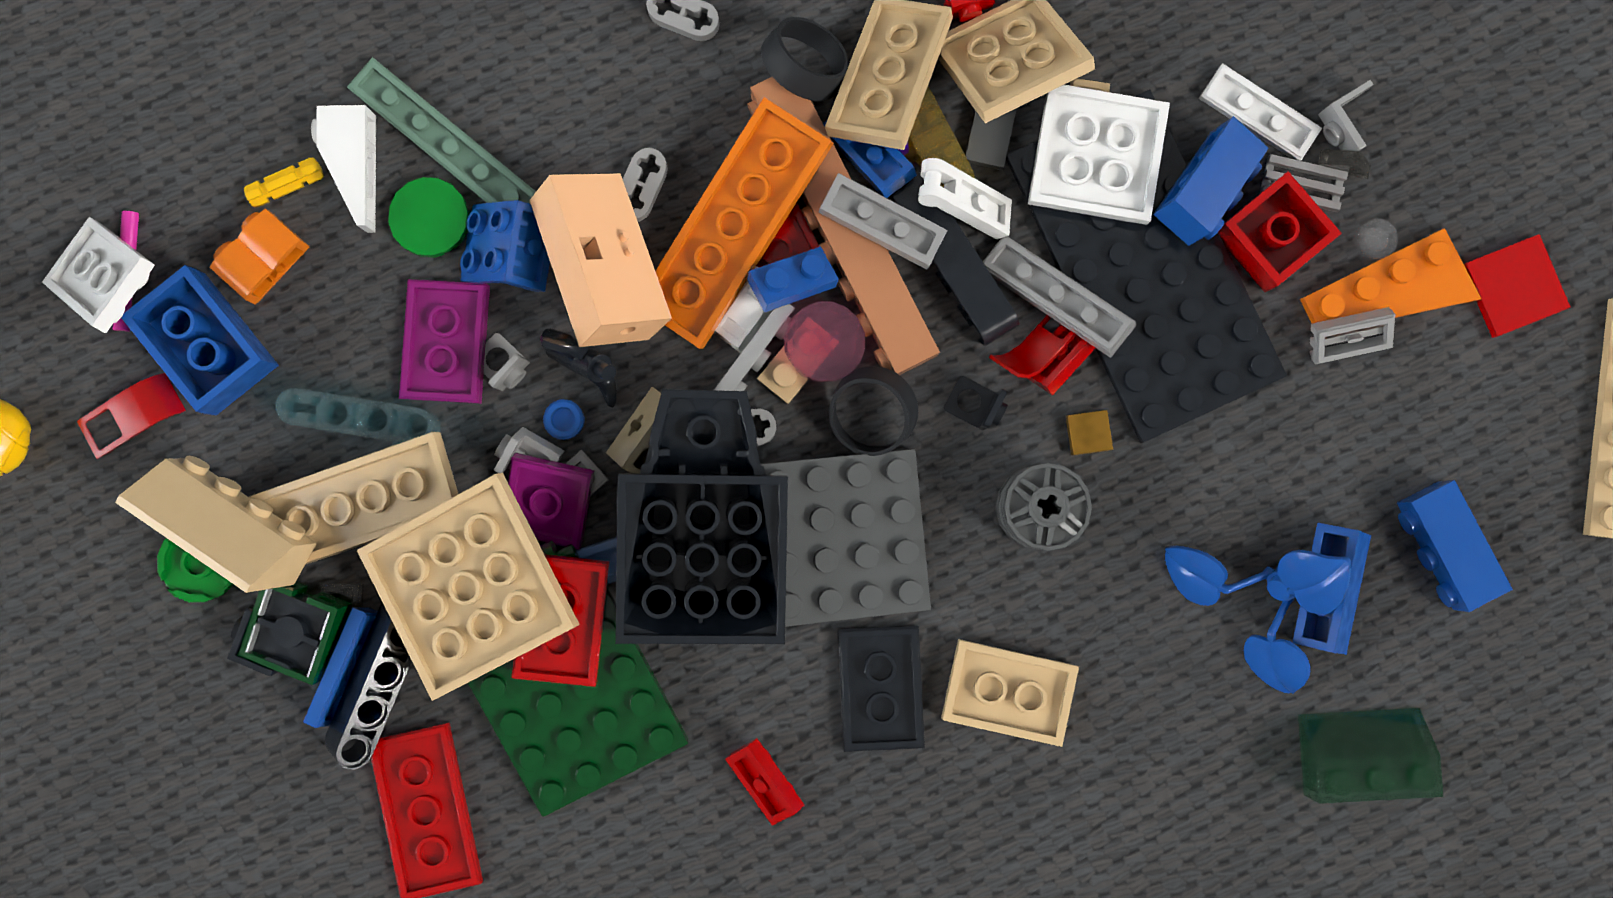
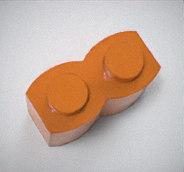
[209,208,310,305]

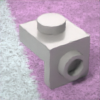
[494,427,565,473]

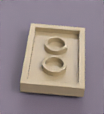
[941,639,1079,747]

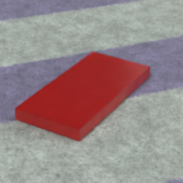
[371,722,483,898]

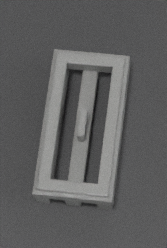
[1259,154,1348,212]
[1310,307,1395,365]

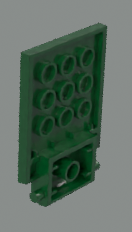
[468,540,688,817]

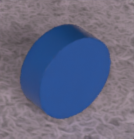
[543,399,585,440]

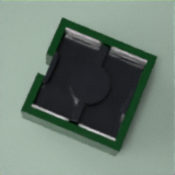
[238,581,352,685]

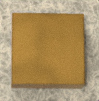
[1066,410,1113,456]

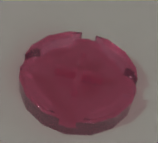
[784,301,865,382]

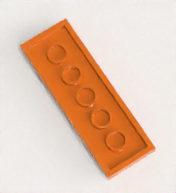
[655,97,834,349]

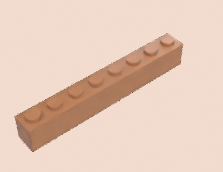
[747,77,940,375]

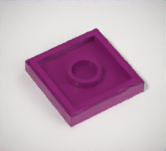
[508,453,595,550]

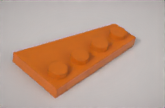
[1300,228,1481,323]

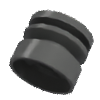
[996,463,1092,551]

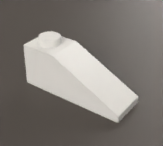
[311,105,376,233]

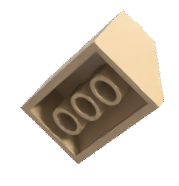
[115,456,317,593]

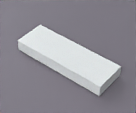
[1199,63,1322,161]

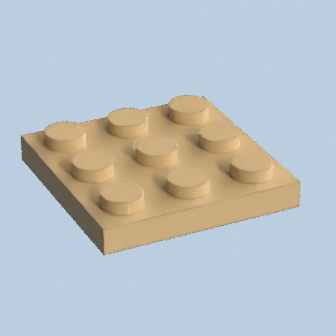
[938,0,1095,123]

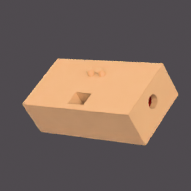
[529,173,672,347]

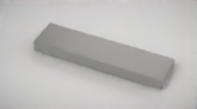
[983,236,1136,358]

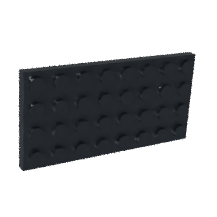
[1006,89,1287,443]

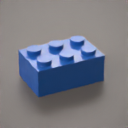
[121,265,279,416]

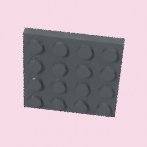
[761,449,931,627]

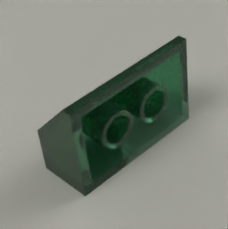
[1298,708,1443,804]

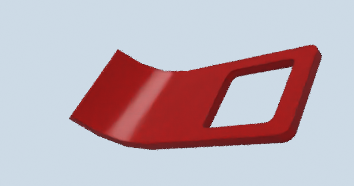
[989,315,1076,378]
[77,373,186,459]

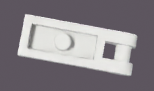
[918,158,1012,240]

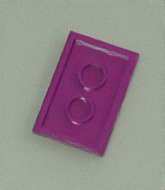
[399,279,490,404]

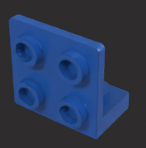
[460,200,550,292]

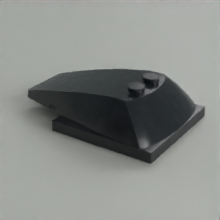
[615,389,788,644]

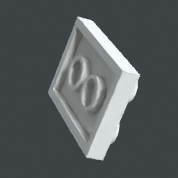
[42,217,155,333]

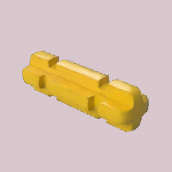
[244,157,324,208]

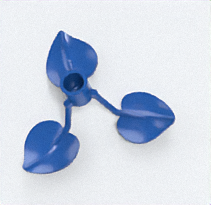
[1164,546,1351,694]

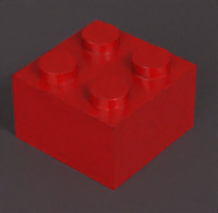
[1218,171,1342,292]

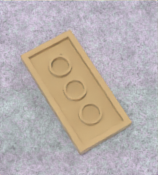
[825,0,953,150]

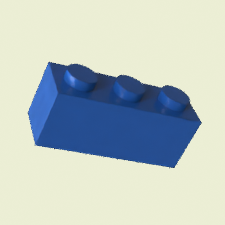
[1153,116,1269,246]
[1397,480,1513,612]
[1292,523,1371,655]

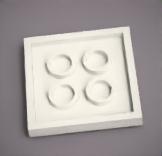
[1028,85,1170,225]

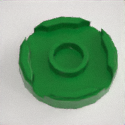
[388,177,470,258]
[157,538,234,602]

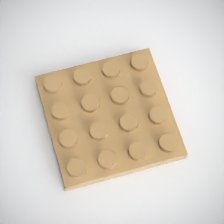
[357,473,580,701]

